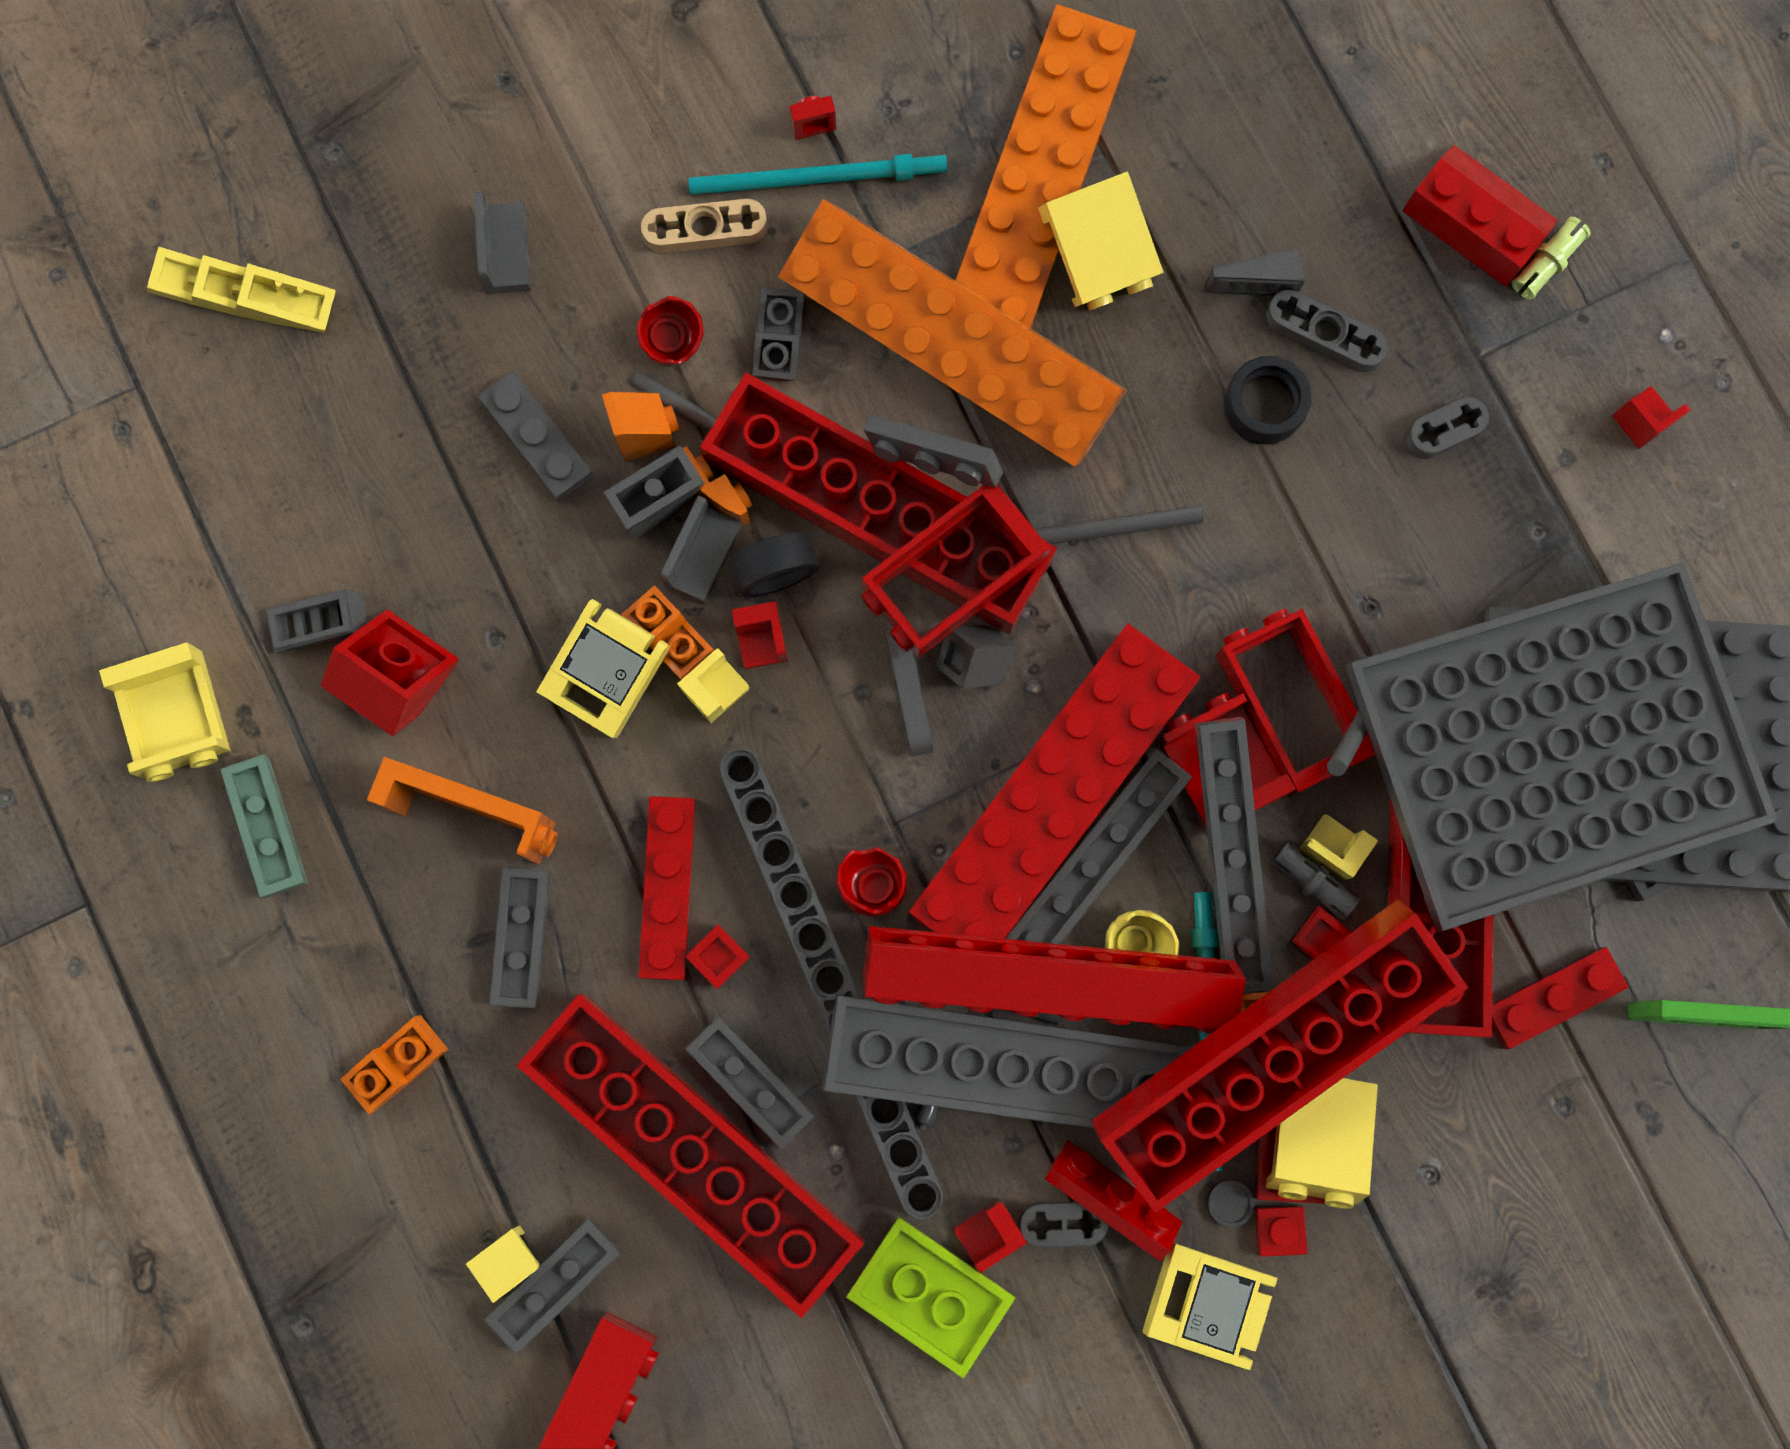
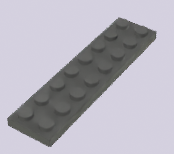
[822,995,1192,1128]

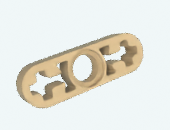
[641,199,767,253]

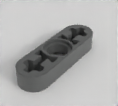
[1266,290,1388,373]
[885,629,933,757]

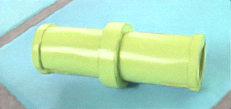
[1511,217,1591,300]

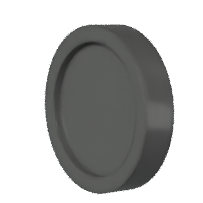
[1207,1180,1255,1228]

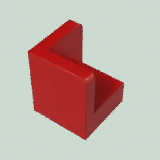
[1611,386,1691,449]
[732,601,788,669]
[954,1199,1027,1274]

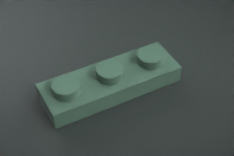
[220,754,309,899]

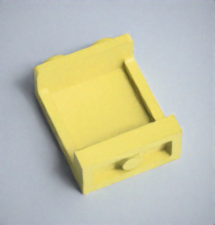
[1038,171,1164,311]
[99,642,231,782]
[1266,1078,1378,1209]

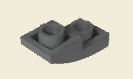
[752,287,805,380]

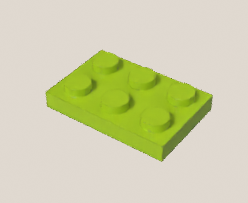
[846,1216,1016,1379]

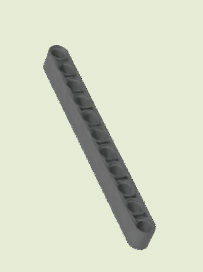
[720,748,943,1220]

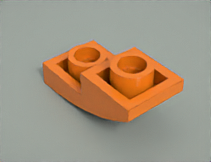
[683,446,752,526]
[621,585,715,681]
[340,1015,449,1115]

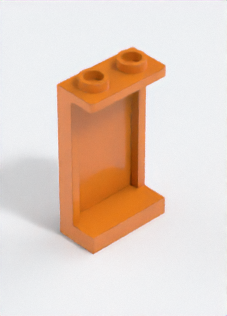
[367,757,558,864]

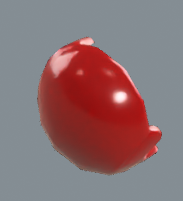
[636,296,704,366]
[836,847,907,917]

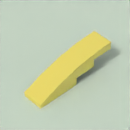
[147,247,336,333]

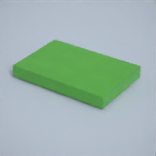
[1628,1000,1790,1030]

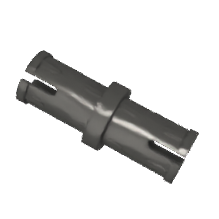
[1270,841,1361,920]

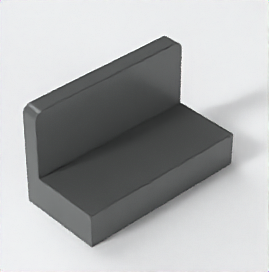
[474,192,531,294]
[660,496,743,604]

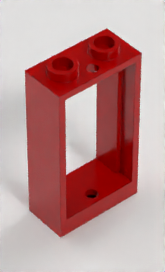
[860,484,1050,658]
[1215,608,1375,798]

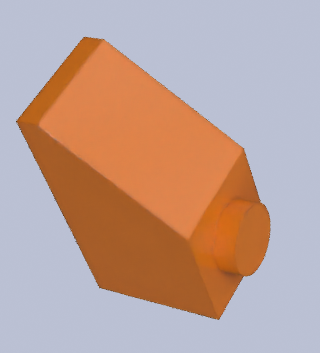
[602,392,680,462]

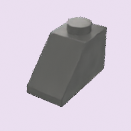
[604,445,705,540]

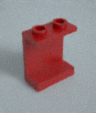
[1158,692,1296,827]

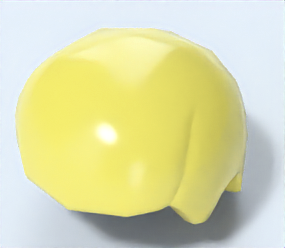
[1105,910,1179,955]

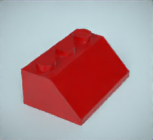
[1402,145,1558,287]

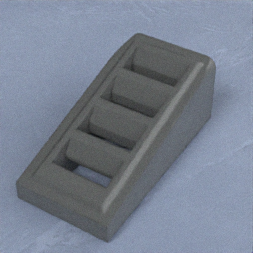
[1205,249,1305,295]
[266,589,368,653]

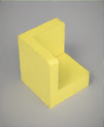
[677,648,749,723]
[1298,815,1378,881]
[466,1225,539,1303]

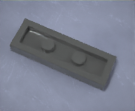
[478,371,594,502]
[864,415,1003,488]
[489,867,551,1009]
[685,1016,815,1150]
[485,1218,623,1355]

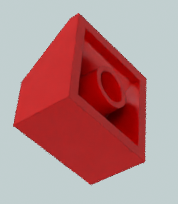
[320,609,459,737]

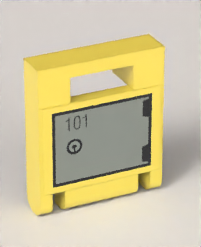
[536,599,670,738]
[1142,1243,1278,1370]

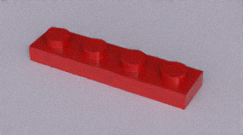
[638,796,696,981]

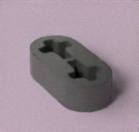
[1406,397,1489,459]
[1019,1201,1108,1247]

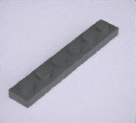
[1195,717,1274,994]
[1005,749,1192,944]

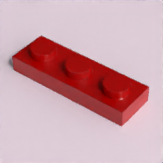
[1492,947,1629,1049]
[1044,1140,1183,1262]

